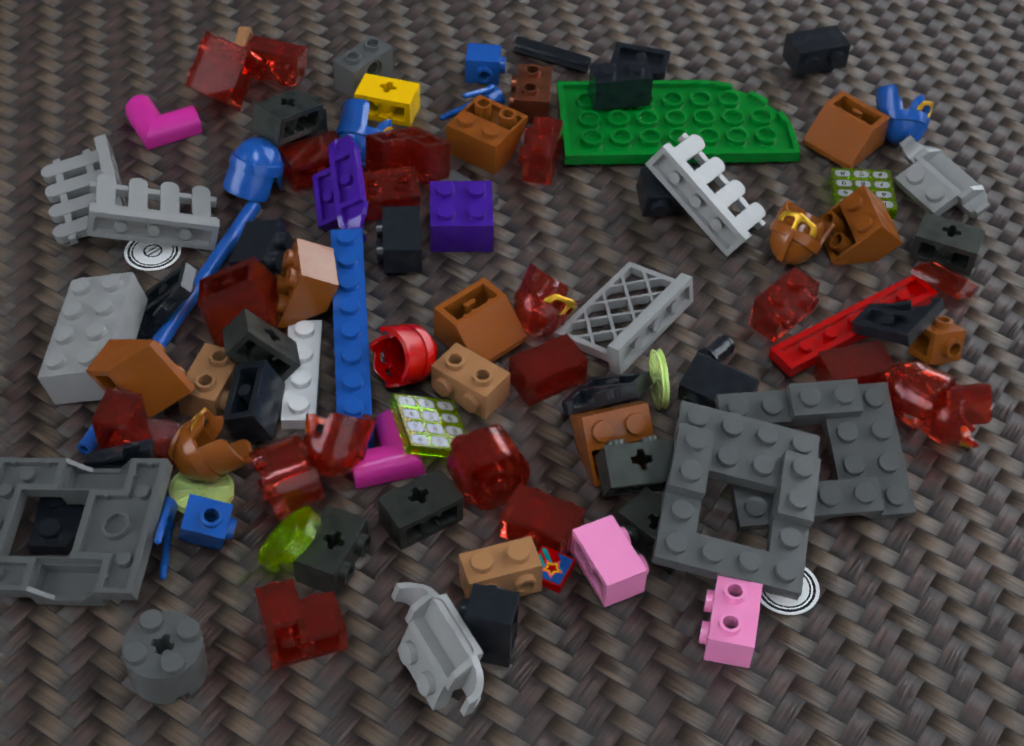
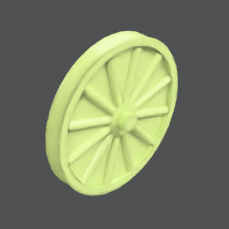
[648,348,670,410]
[168,472,235,513]

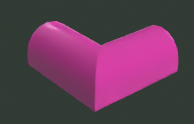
[125,95,203,150]
[348,409,425,489]

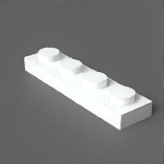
[281,320,323,429]

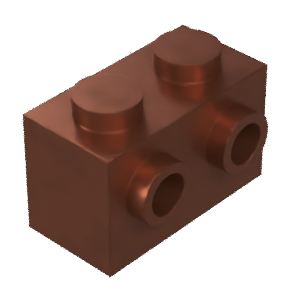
[509,64,553,125]

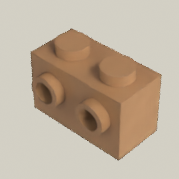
[431,342,511,420]
[178,343,240,421]
[459,536,543,598]

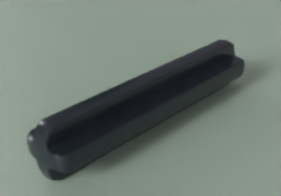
[513,36,591,73]

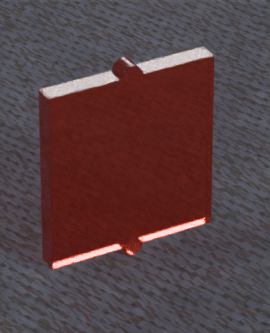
[911,261,980,300]

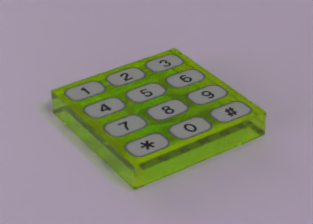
[829,168,898,218]
[388,393,473,460]

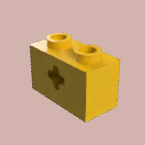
[354,73,420,127]

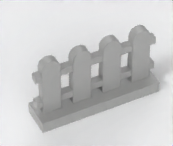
[645,133,766,257]
[41,134,127,245]
[86,173,220,251]

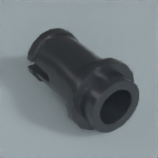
[697,335,735,362]

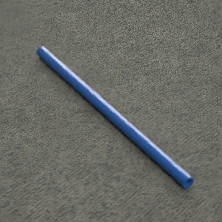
[77,200,261,455]

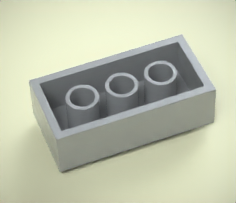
[37,272,148,405]

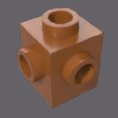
[908,316,966,366]

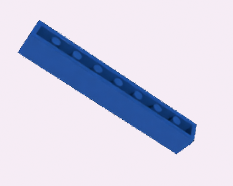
[330,228,374,452]

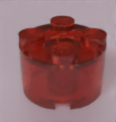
[447,424,530,510]
[248,434,324,520]

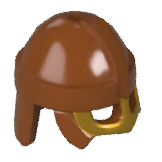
[769,200,836,265]
[168,407,253,482]

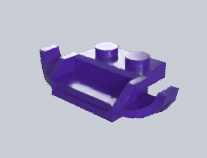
[312,135,368,243]

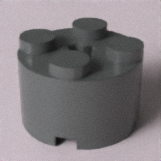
[122,609,208,704]

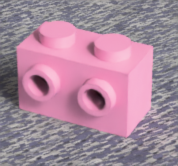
[570,515,649,607]
[698,576,763,669]

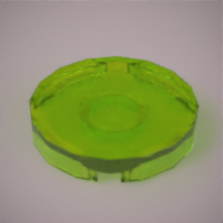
[258,506,321,572]

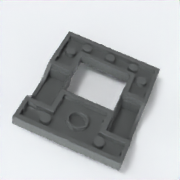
[715,379,916,531]
[651,400,821,600]
[0,457,173,606]

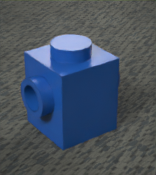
[465,43,506,85]
[177,494,237,550]

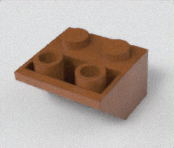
[802,90,890,171]
[446,94,528,175]
[818,184,903,265]
[271,238,339,328]
[434,277,527,363]
[86,339,195,418]
[570,401,654,487]

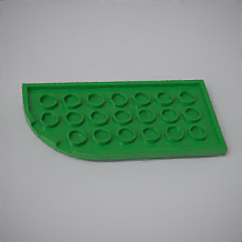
[556,80,800,165]

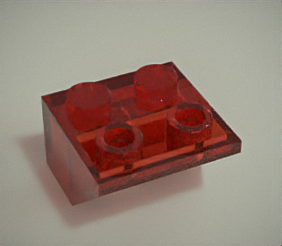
[185,31,261,111]
[198,256,277,347]

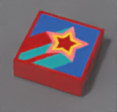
[538,545,576,594]

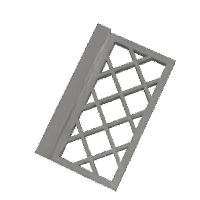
[555,261,694,374]

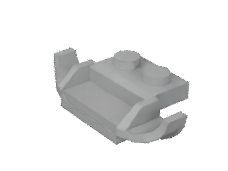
[895,135,990,219]
[391,582,484,717]

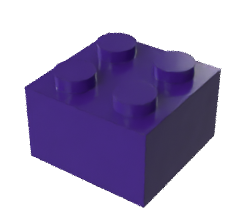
[430,181,494,252]

